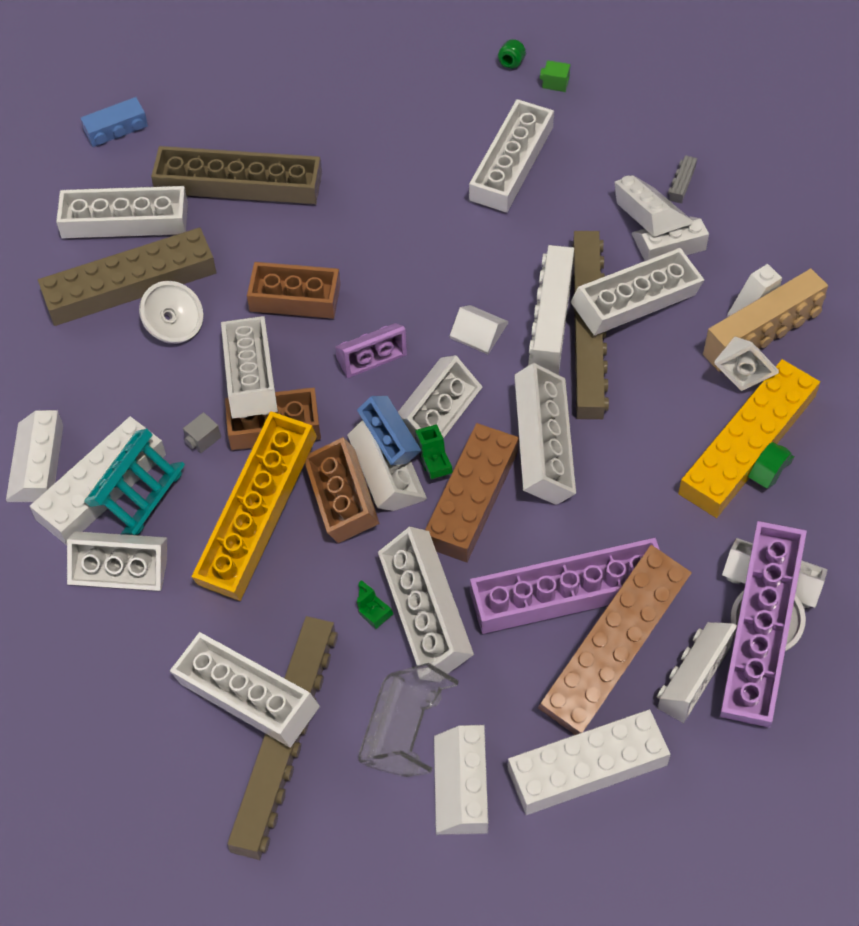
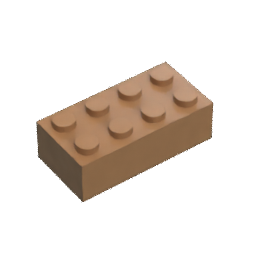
[247,262,341,319]
[225,387,321,450]
[305,437,380,543]

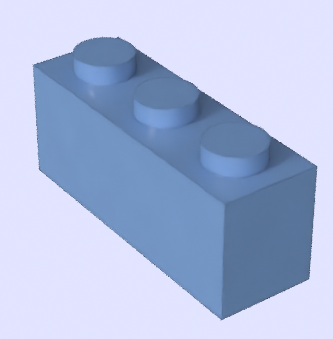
[80,97,148,147]
[357,396,422,465]

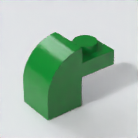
[415,424,453,479]
[748,442,795,489]

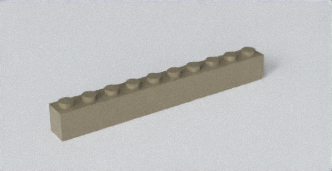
[573,231,609,420]
[227,616,338,860]

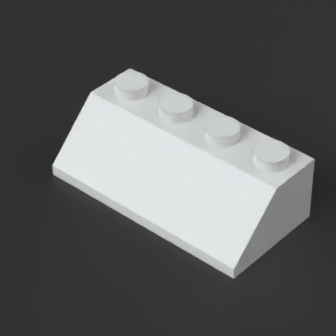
[614,175,692,237]
[398,355,482,442]
[6,410,63,502]
[347,420,427,511]
[67,531,167,591]
[722,538,828,608]
[657,622,737,723]
[434,725,488,835]

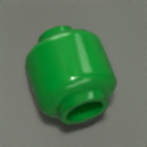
[498,39,526,69]

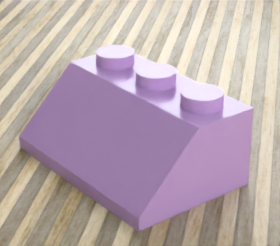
[335,323,407,379]

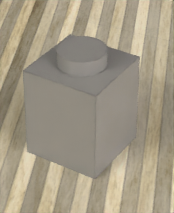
[183,412,221,453]

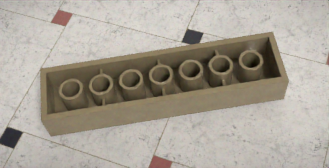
[151,146,322,204]
[38,227,217,326]

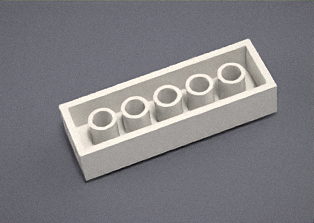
[469,99,554,213]
[56,186,188,238]
[528,245,574,375]
[571,248,704,336]
[221,316,278,418]
[515,363,576,505]
[30,416,166,546]
[378,526,474,679]
[170,632,320,747]
[508,709,670,815]

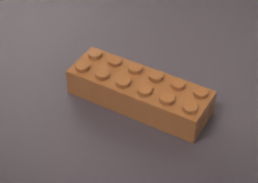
[425,423,519,563]

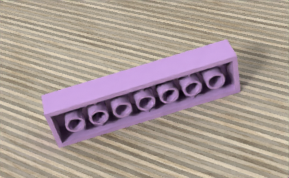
[720,521,807,728]
[470,538,660,634]

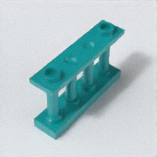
[84,428,185,535]

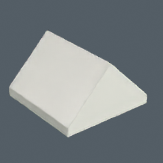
[450,305,508,355]
[714,337,779,391]

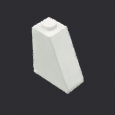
[727,264,782,317]

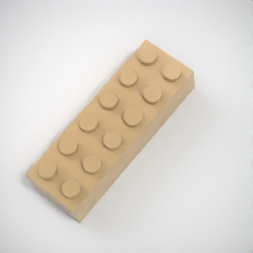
[703,269,828,372]

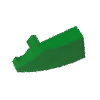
[357,580,393,629]

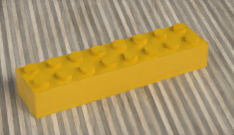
[678,359,820,518]
[191,411,317,601]

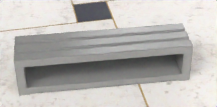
[668,155,697,204]

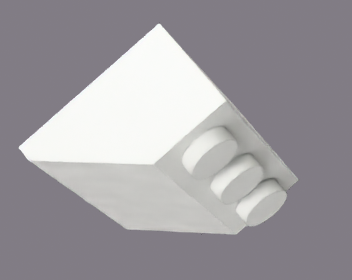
[632,217,709,261]

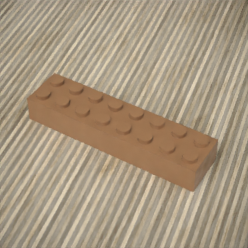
[538,545,692,735]

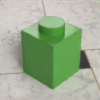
[540,60,570,92]

